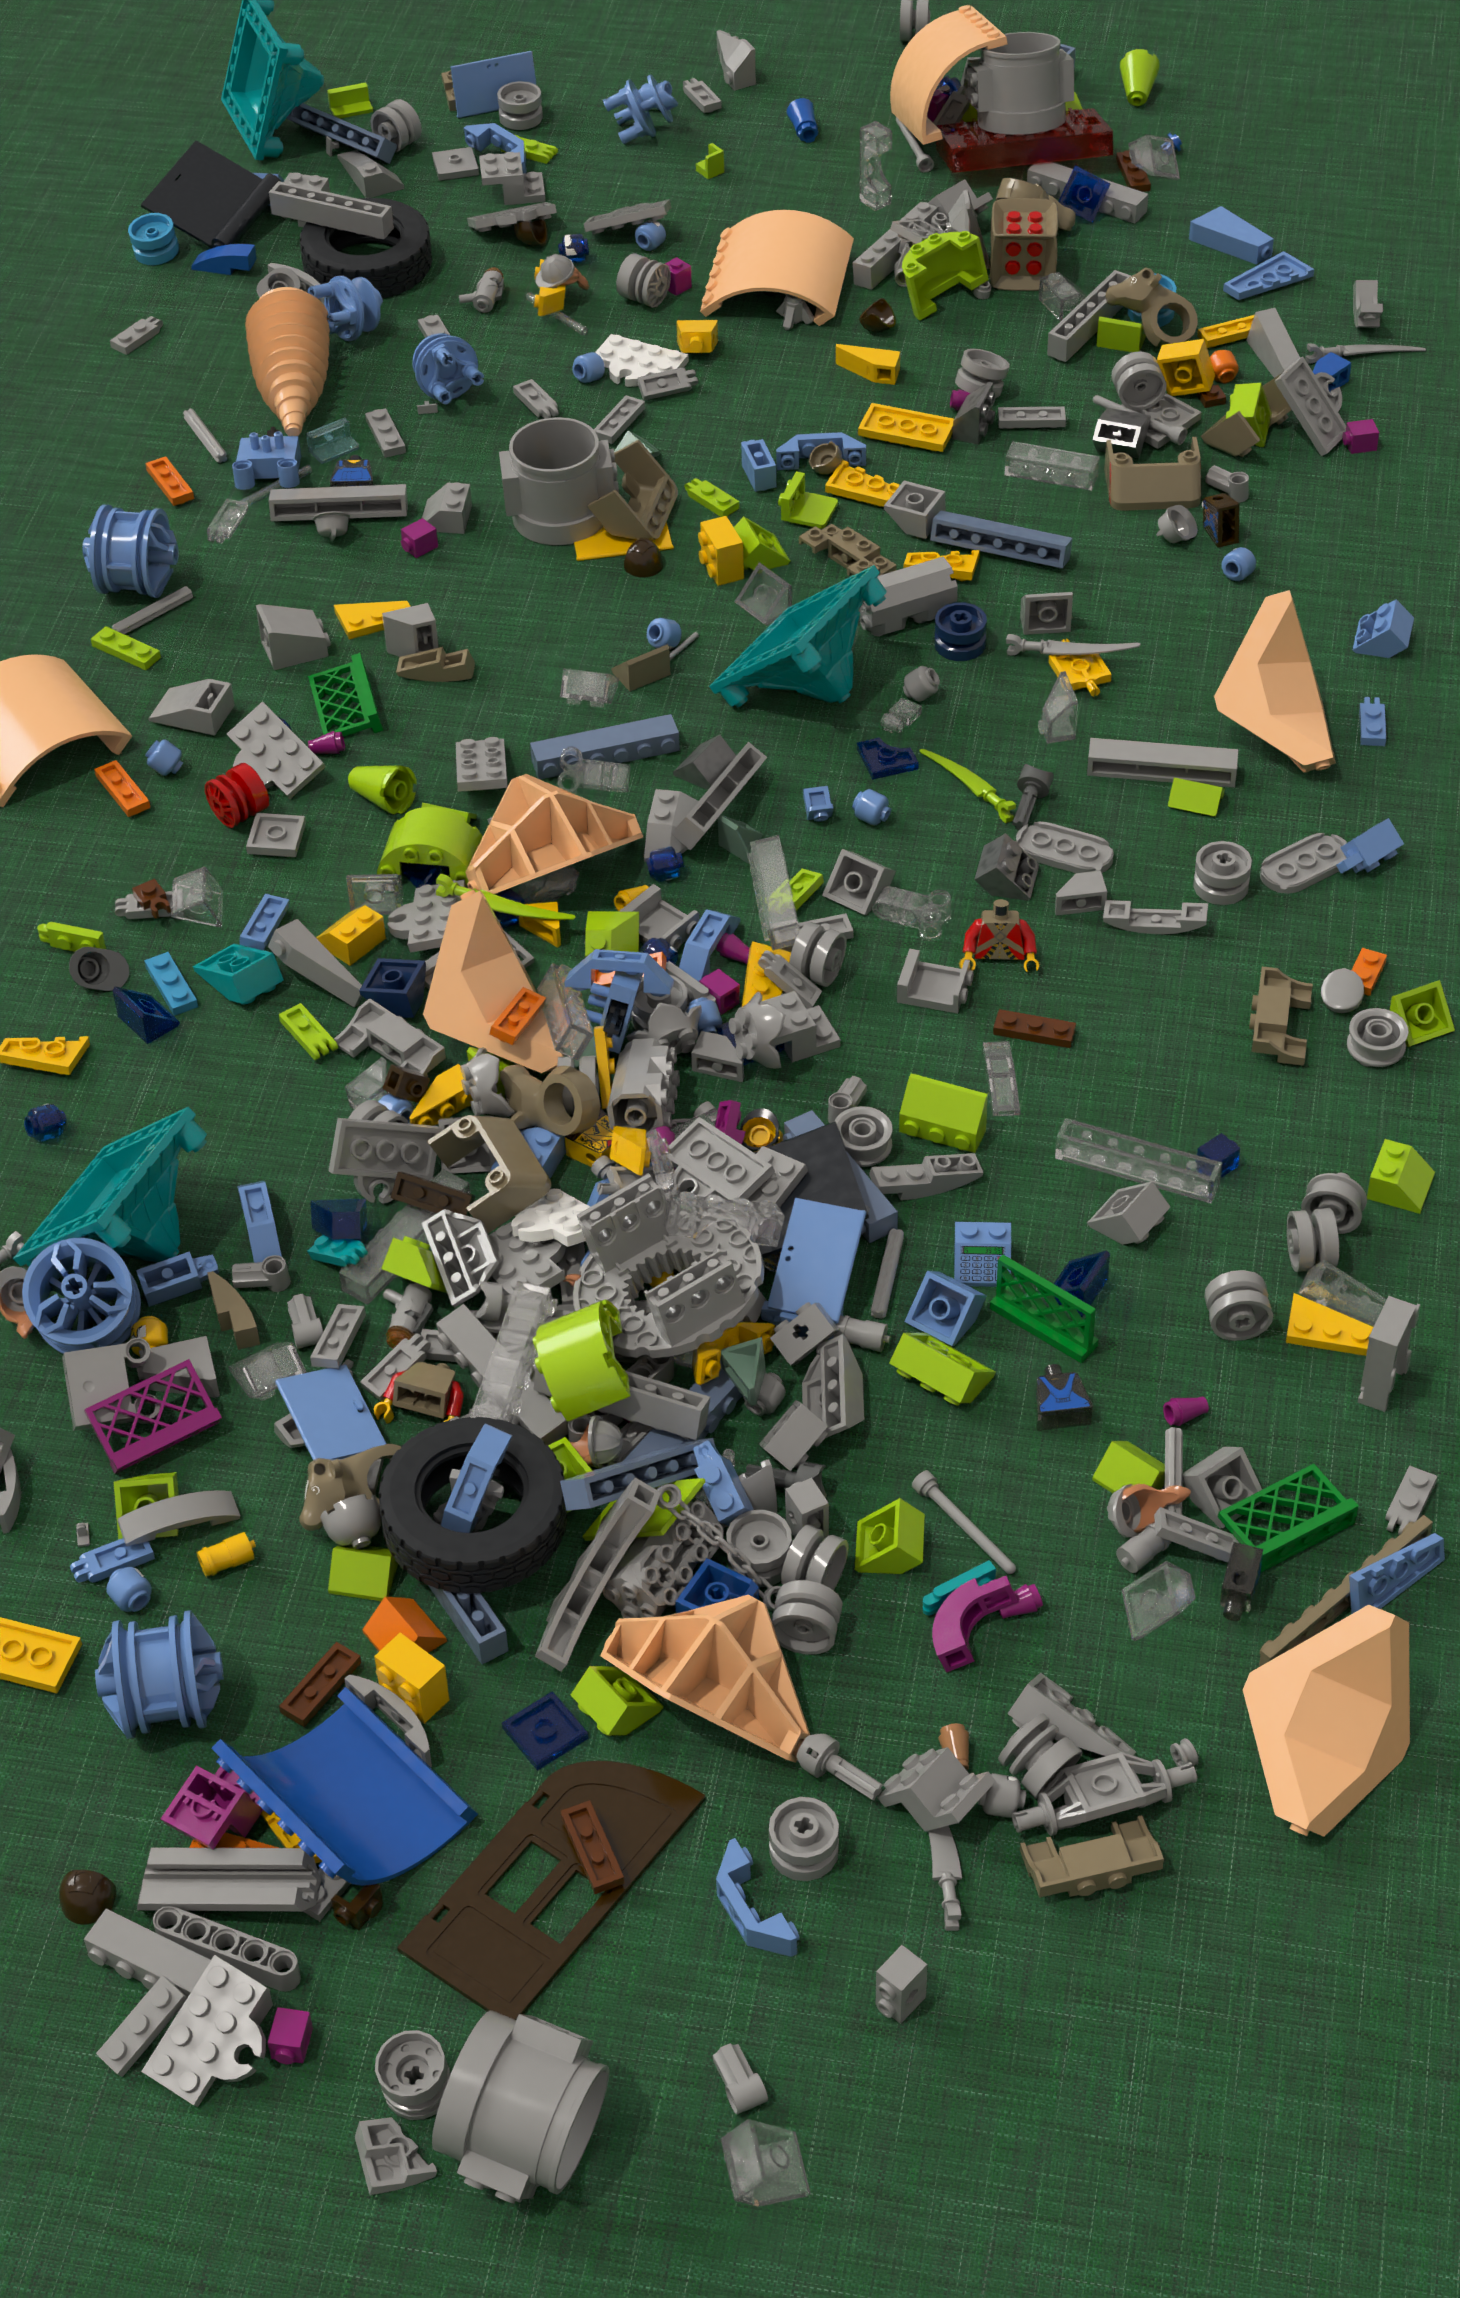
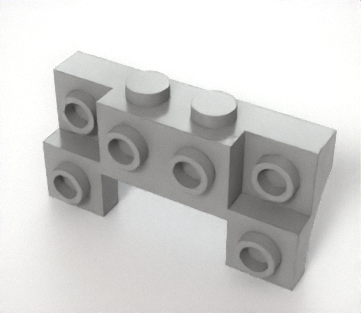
[334,999,446,1077]

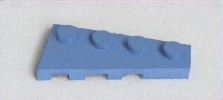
[1223,251,1314,300]
[1349,1533,1445,1614]

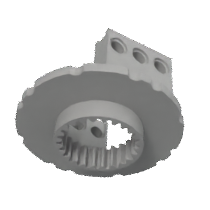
[573,1173,764,1358]

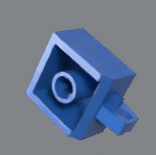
[675,1558,759,1613]

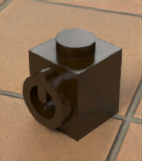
[382,1064,430,1103]

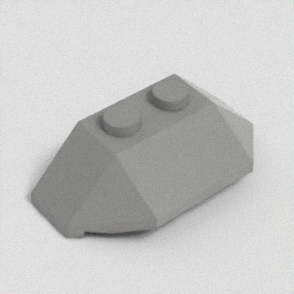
[946,189,990,269]
[644,789,698,864]
[421,1209,499,1308]
[802,1334,864,1438]

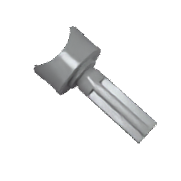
[476,1281,558,1321]
[796,1734,883,1800]

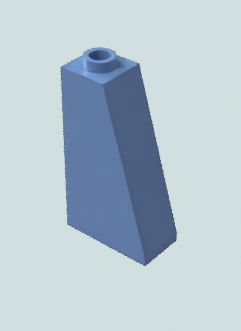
[1189,206,1274,265]

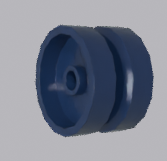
[934,602,987,661]

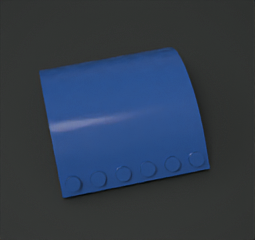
[212,1687,478,1885]

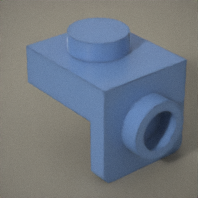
[803,786,833,821]

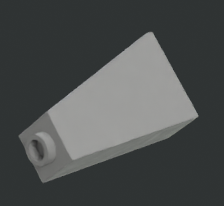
[1247,308,1300,378]

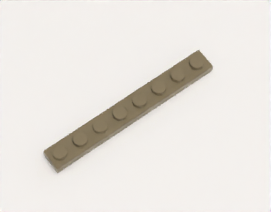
[1259,1515,1433,1667]

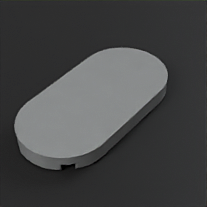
[1016,822,1113,873]
[1260,833,1347,893]

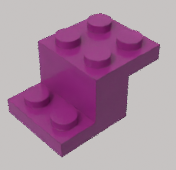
[161,1765,263,1850]

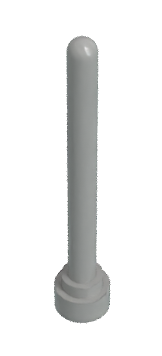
[896,117,934,173]
[1093,395,1188,445]
[912,1470,1016,1574]

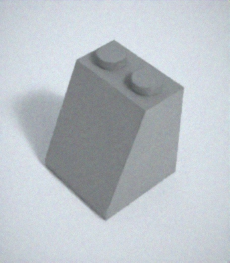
[256,604,330,670]

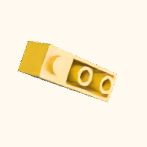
[836,344,900,385]
[409,1064,473,1126]
[610,1126,651,1176]

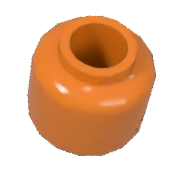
[1210,350,1239,383]

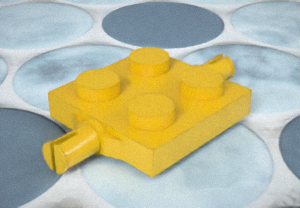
[1049,639,1111,697]

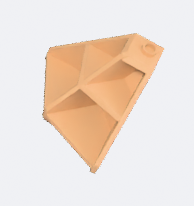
[1214,590,1336,773]
[465,774,643,894]
[423,890,565,1074]
[600,1595,810,1763]
[1243,1605,1410,1836]

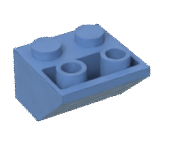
[1352,599,1414,658]

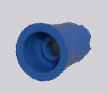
[787,98,818,143]

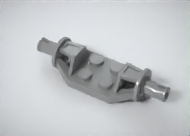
[1012,1752,1197,1836]

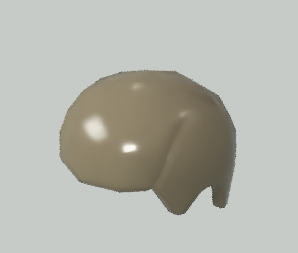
[809,441,842,475]

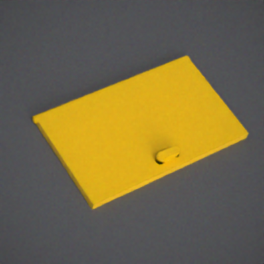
[574,522,674,561]

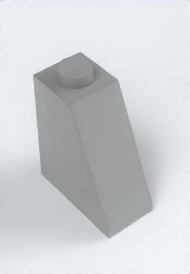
[137,1336,220,1398]

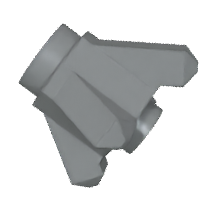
[776,294,814,330]

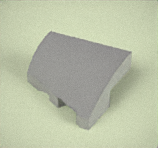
[355,2117,437,2195]

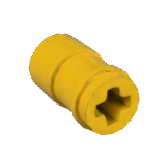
[197,1532,256,1577]

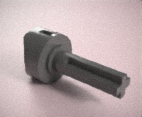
[1012,764,1054,830]
[745,1462,827,1498]

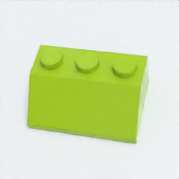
[899,1073,988,1153]
[889,1333,996,1405]

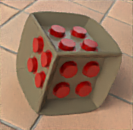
[990,198,1058,291]

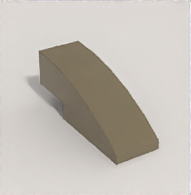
[396,647,475,682]
[207,1271,260,1350]

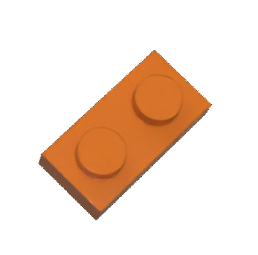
[1351,948,1387,996]

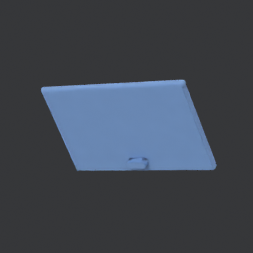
[451,51,536,118]
[767,1198,866,1323]
[275,1364,386,1460]

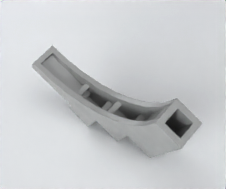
[535,1478,661,1671]

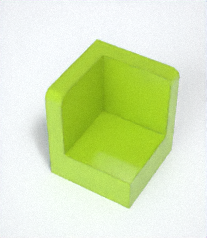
[696,143,724,179]

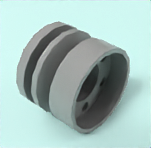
[616,253,671,308]
[998,1714,1082,1799]
[375,2030,451,2120]

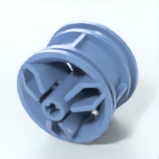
[82,504,179,598]
[22,1238,141,1354]
[95,1610,224,1739]

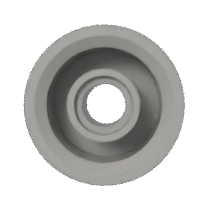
[1347,1008,1408,1067]
[834,1106,892,1167]
[1301,1173,1367,1234]

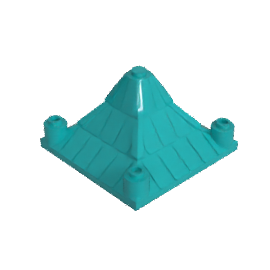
[221,0,324,160]
[709,565,887,708]
[13,1107,207,1267]

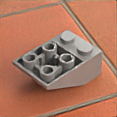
[149,679,235,735]

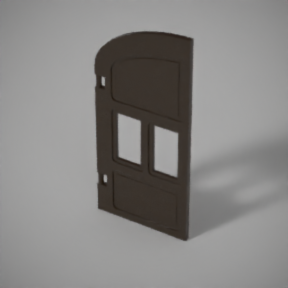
[397,1761,706,2020]

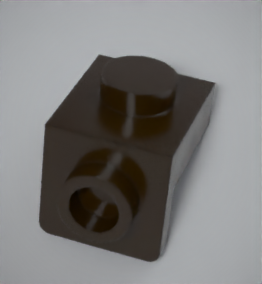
[331,1884,383,1931]

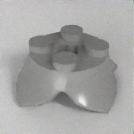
[729,992,786,1069]
[626,1003,702,1054]
[460,1047,515,1118]

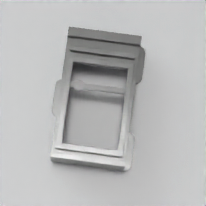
[1358,1296,1421,1412]

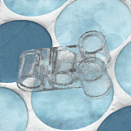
[557,746,631,794]
[872,886,951,941]

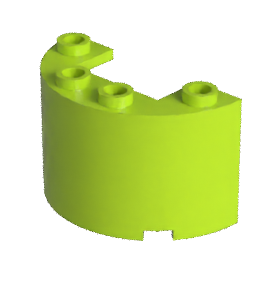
[902,231,989,321]
[377,807,483,888]
[533,1299,631,1422]

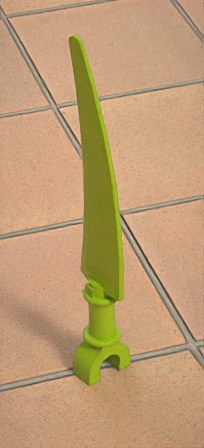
[919,749,1016,823]
[436,874,575,920]

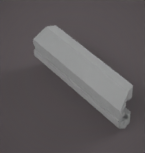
[137,1848,321,1911]

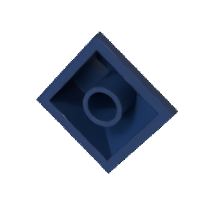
[359,958,426,1018]

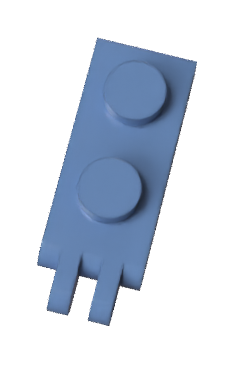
[1359,697,1386,746]
[70,1538,155,1583]

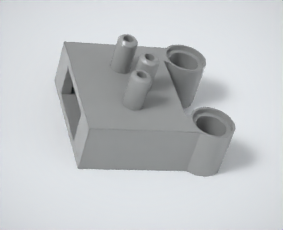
[62,1338,160,1431]

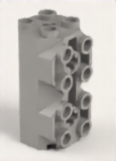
[859,557,958,636]
[607,1038,680,1138]
[603,1499,723,1618]

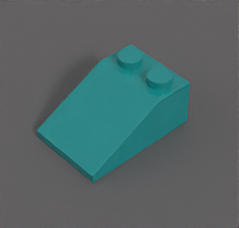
[193,944,284,1005]

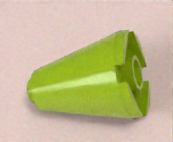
[1120,49,1160,106]
[348,765,417,814]

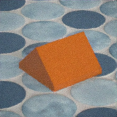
[362,1597,447,1653]

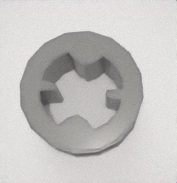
[1170,1738,1198,1766]

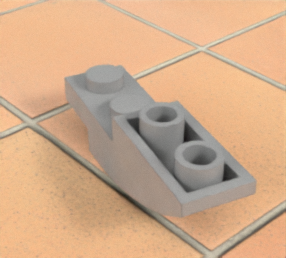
[869,1153,984,1200]

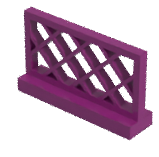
[84,1359,222,1474]

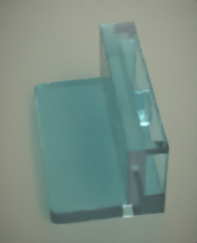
[306,417,359,464]

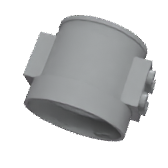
[965,32,1074,135]
[499,417,619,545]
[432,2010,609,2203]

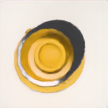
[739,1109,783,1152]

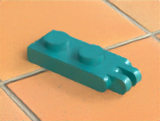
[307,1234,368,1267]
[923,1560,996,1615]

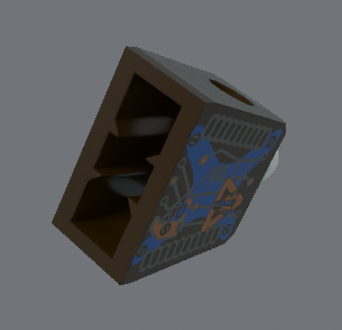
[1202,493,1240,548]

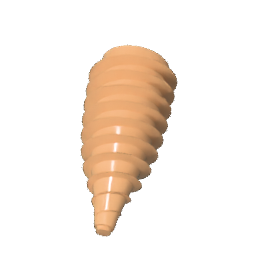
[245,287,330,436]

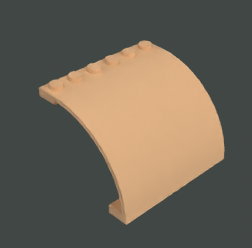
[890,5,1008,145]
[700,210,854,326]
[0,655,132,807]

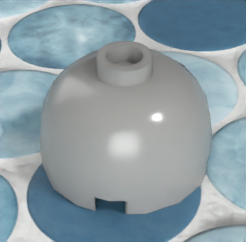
[320,1494,382,1549]

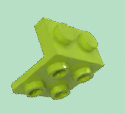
[778,471,838,528]

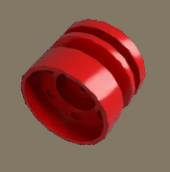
[205,763,269,828]

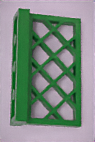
[308,653,383,736]
[990,1255,1099,1363]
[1218,1464,1359,1573]

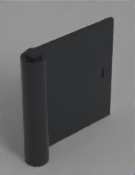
[141,140,281,248]
[753,1121,869,1258]

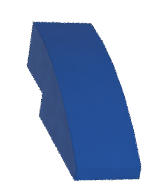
[191,244,257,275]

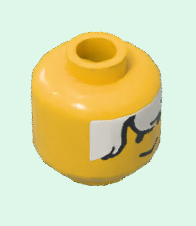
[131,1316,168,1357]

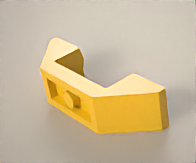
[534,259,565,316]
[692,1322,775,1385]

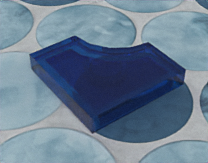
[857,737,919,780]

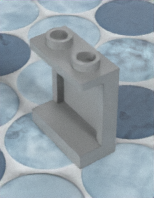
[619,884,699,955]
[897,949,974,1014]

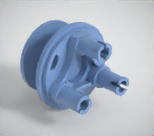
[603,74,678,144]
[308,276,383,341]
[412,333,484,404]

